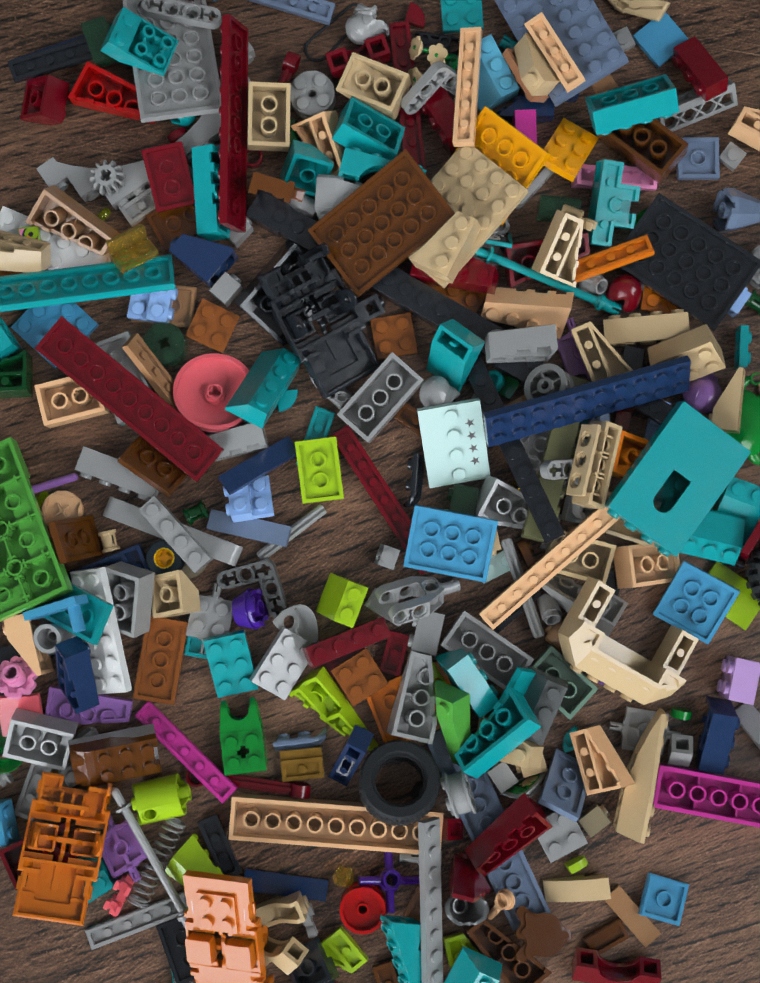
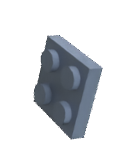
[677,137,720,180]

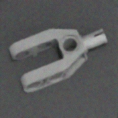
[375,576,461,625]

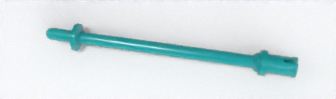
[475,246,622,315]

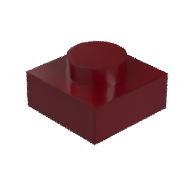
[442,817,463,841]

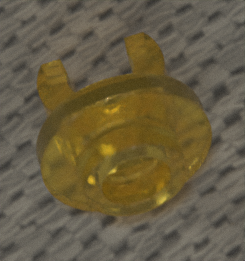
[333,865,354,888]

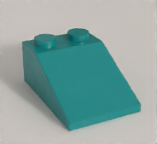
[713,477,760,548]

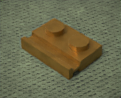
[279,746,324,782]

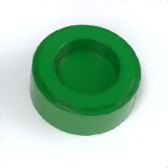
[670,707,692,720]

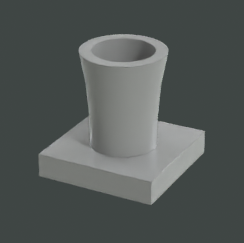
[33,618,85,656]

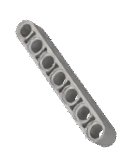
[103,496,243,567]

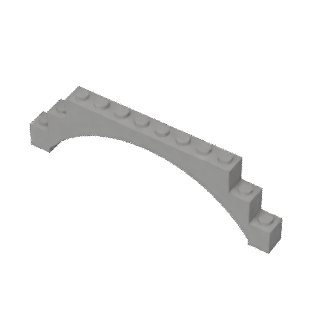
[36,42,256,210]

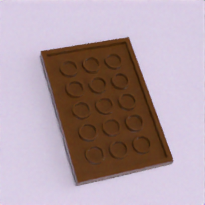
[308,149,455,297]

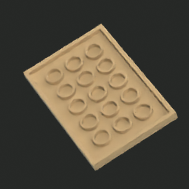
[408,146,529,288]

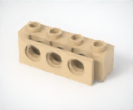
[566,421,623,509]

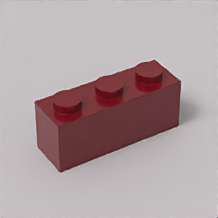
[672,36,728,102]

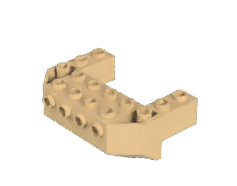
[558,576,699,705]

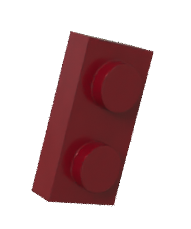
[380,630,410,676]

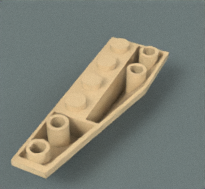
[613,708,668,844]

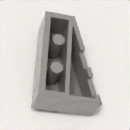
[484,324,558,363]
[205,422,269,462]

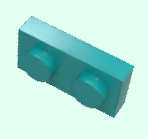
[734,325,752,369]

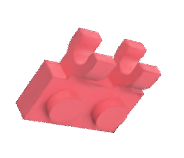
[103,874,134,917]

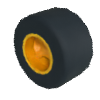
[146,539,185,575]

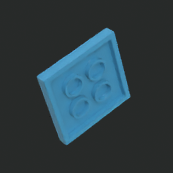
[11,302,99,370]
[652,560,740,644]

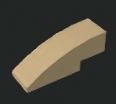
[543,874,611,902]

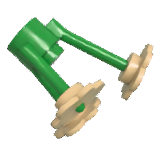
[408,36,458,87]

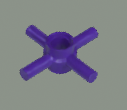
[358,852,420,914]

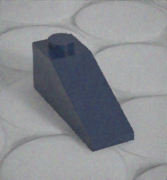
[328,725,374,786]

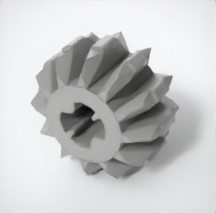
[89,160,126,196]

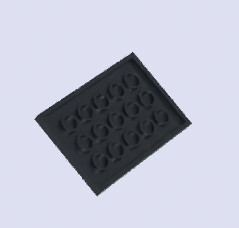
[619,193,760,332]

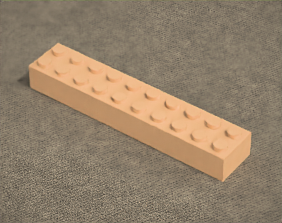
[228,793,444,854]

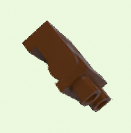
[248,172,306,203]

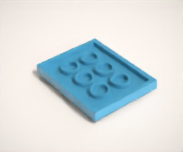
[403,504,498,582]

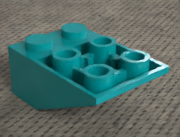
[100,7,179,76]
[426,319,485,392]

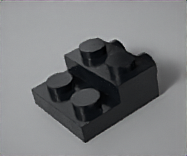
[289,937,340,983]

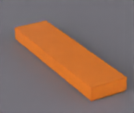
[575,234,655,283]

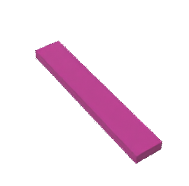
[134,701,238,804]

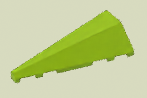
[289,666,378,751]
[165,833,224,886]

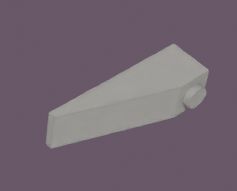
[315,174,363,220]
[476,476,561,529]
[542,574,628,637]
[387,651,437,744]

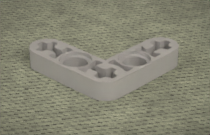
[400,61,457,115]
[540,458,594,519]

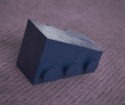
[55,636,100,714]
[695,696,740,775]

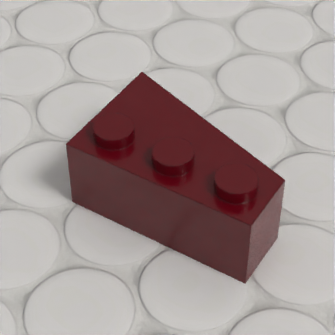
[420,86,458,158]

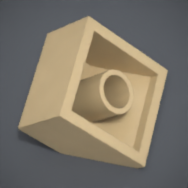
[152,570,201,618]

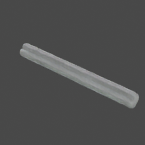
[501,538,545,638]

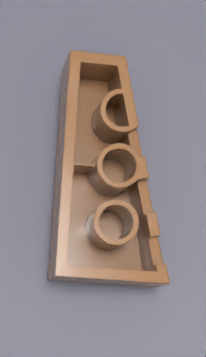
[25,185,122,256]

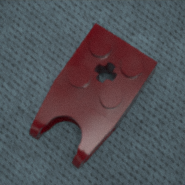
[0,821,77,891]

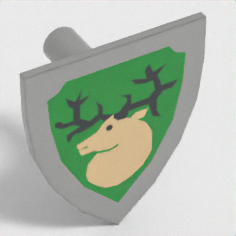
[498,772,546,799]

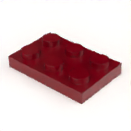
[141,141,195,213]

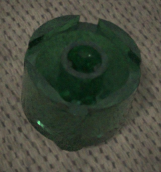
[144,323,188,367]

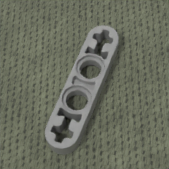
[141,0,222,29]

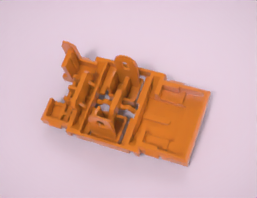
[12,771,113,926]

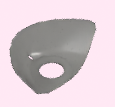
[272,604,318,643]

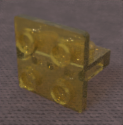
[106,224,159,273]

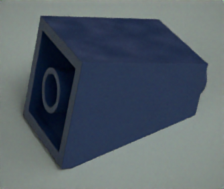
[169,234,238,288]

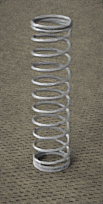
[127,818,186,908]

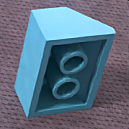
[457,34,520,112]

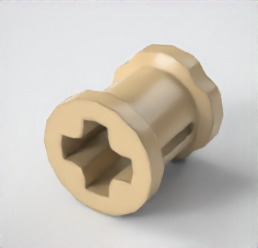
[98,529,120,553]

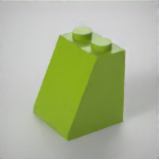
[316,572,369,628]

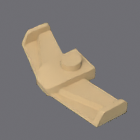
[607,0,671,22]

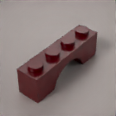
[302,617,391,668]
[572,947,662,983]

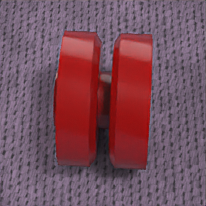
[339,881,386,935]

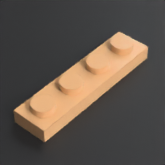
[524,12,585,93]

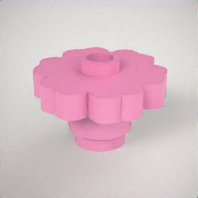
[0,656,38,700]

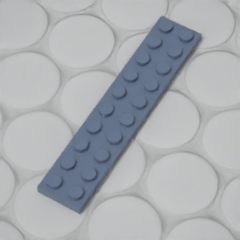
[427,729,551,930]

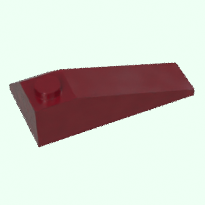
[448,851,491,903]

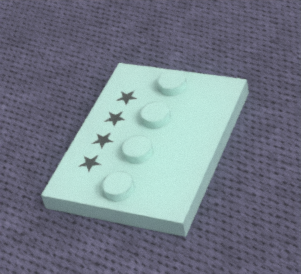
[417,398,490,488]

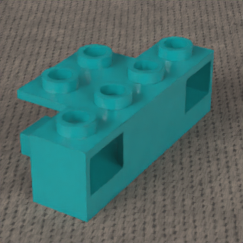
[586,159,641,247]

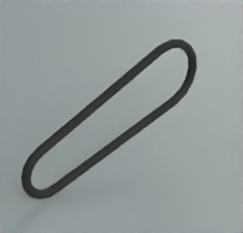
[304,3,359,62]

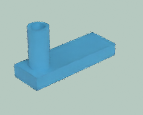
[23,595,89,633]

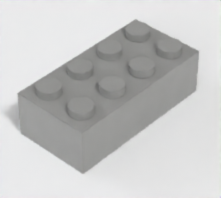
[337,352,424,443]
[440,610,534,690]

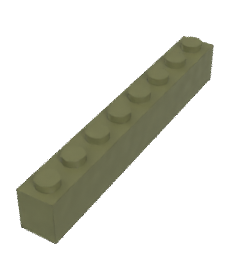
[521,375,591,543]

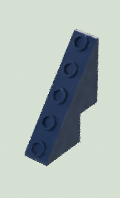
[497,93,579,122]

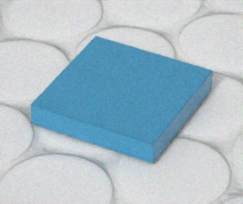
[633,13,688,69]
[638,872,689,926]

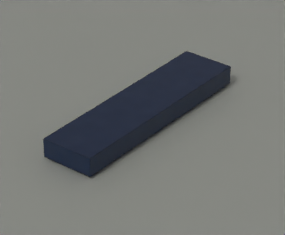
[218,436,296,495]
[244,868,329,902]

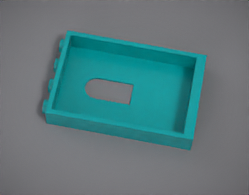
[605,401,751,557]

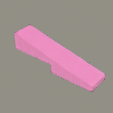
[571,164,657,191]

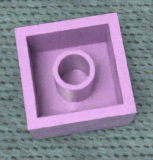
[717,655,760,705]

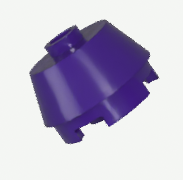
[232,588,269,630]

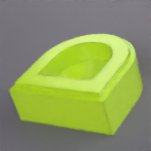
[564,855,588,874]

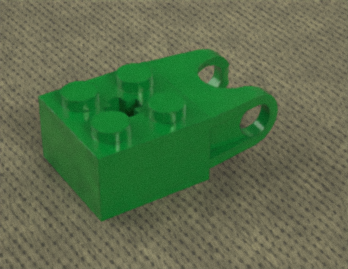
[220,696,269,776]

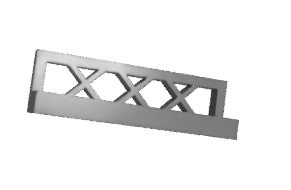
[657,78,738,132]

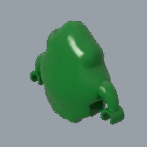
[727,373,760,466]

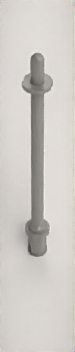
[111,787,195,932]

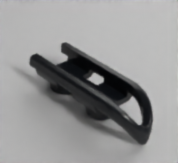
[415,31,460,55]
[403,453,425,507]

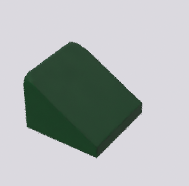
[498,373,521,401]

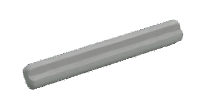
[257,504,327,560]

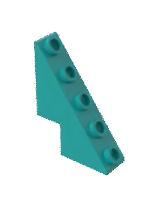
[380,915,422,983]

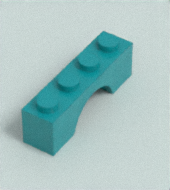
[338,147,427,182]

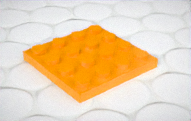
[452,106,551,225]

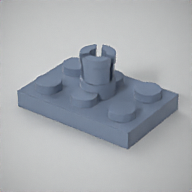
[538,749,586,822]

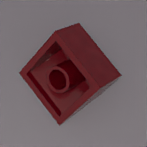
[20,75,70,125]

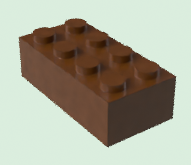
[596,119,689,184]

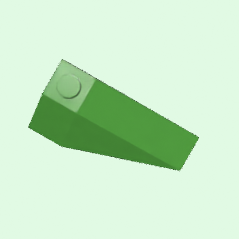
[435,680,470,766]

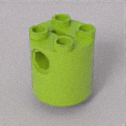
[131,773,192,826]

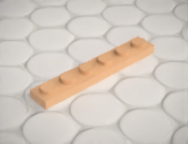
[452,27,482,147]

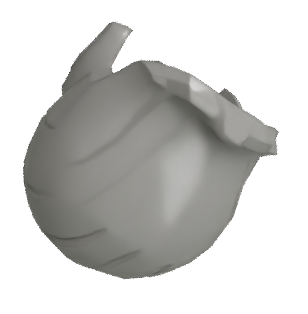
[345,3,389,45]
[419,376,460,407]

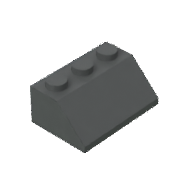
[524,665,568,746]

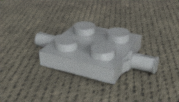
[186,583,233,654]
[609,706,681,755]

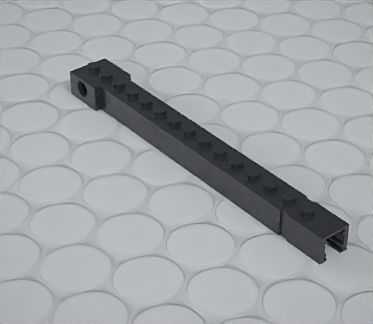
[246,190,544,386]

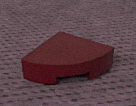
[405,2,425,29]

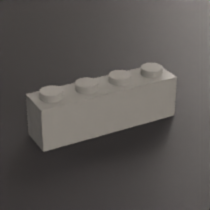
[75,446,159,501]
[139,496,213,573]

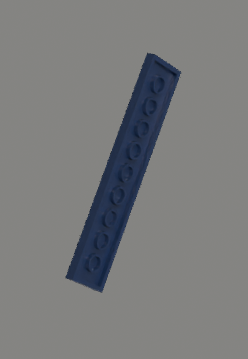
[483,355,691,447]

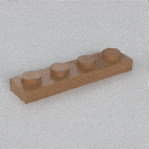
[122,333,177,410]

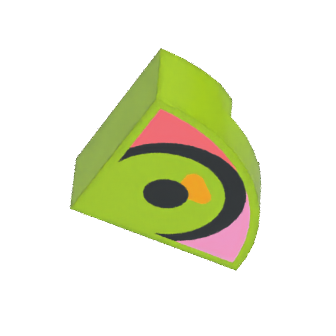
[17,226,41,240]

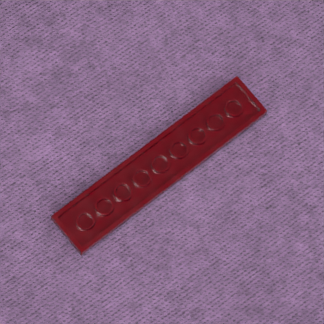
[218,14,249,233]
[35,316,224,482]

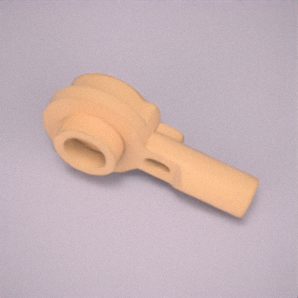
[487,888,515,920]

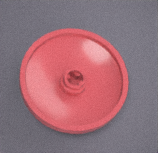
[173,353,249,433]

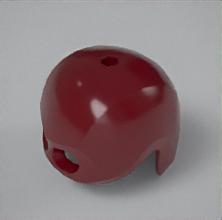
[606,274,642,312]

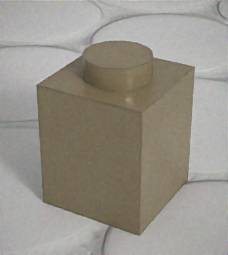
[578,802,611,838]

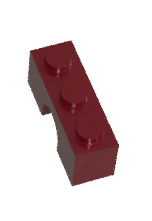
[325,33,391,81]

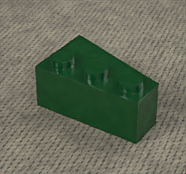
[0,350,33,399]

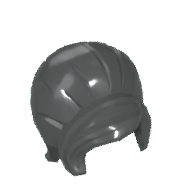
[445,895,489,926]

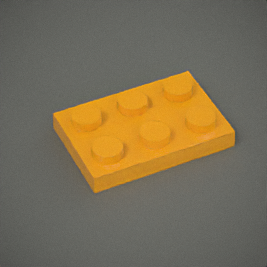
[543,118,599,182]

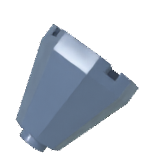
[713,187,760,233]

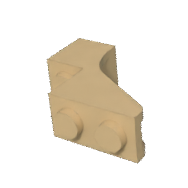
[255,890,310,927]
[233,935,309,975]

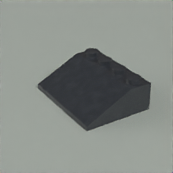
[234,240,333,346]

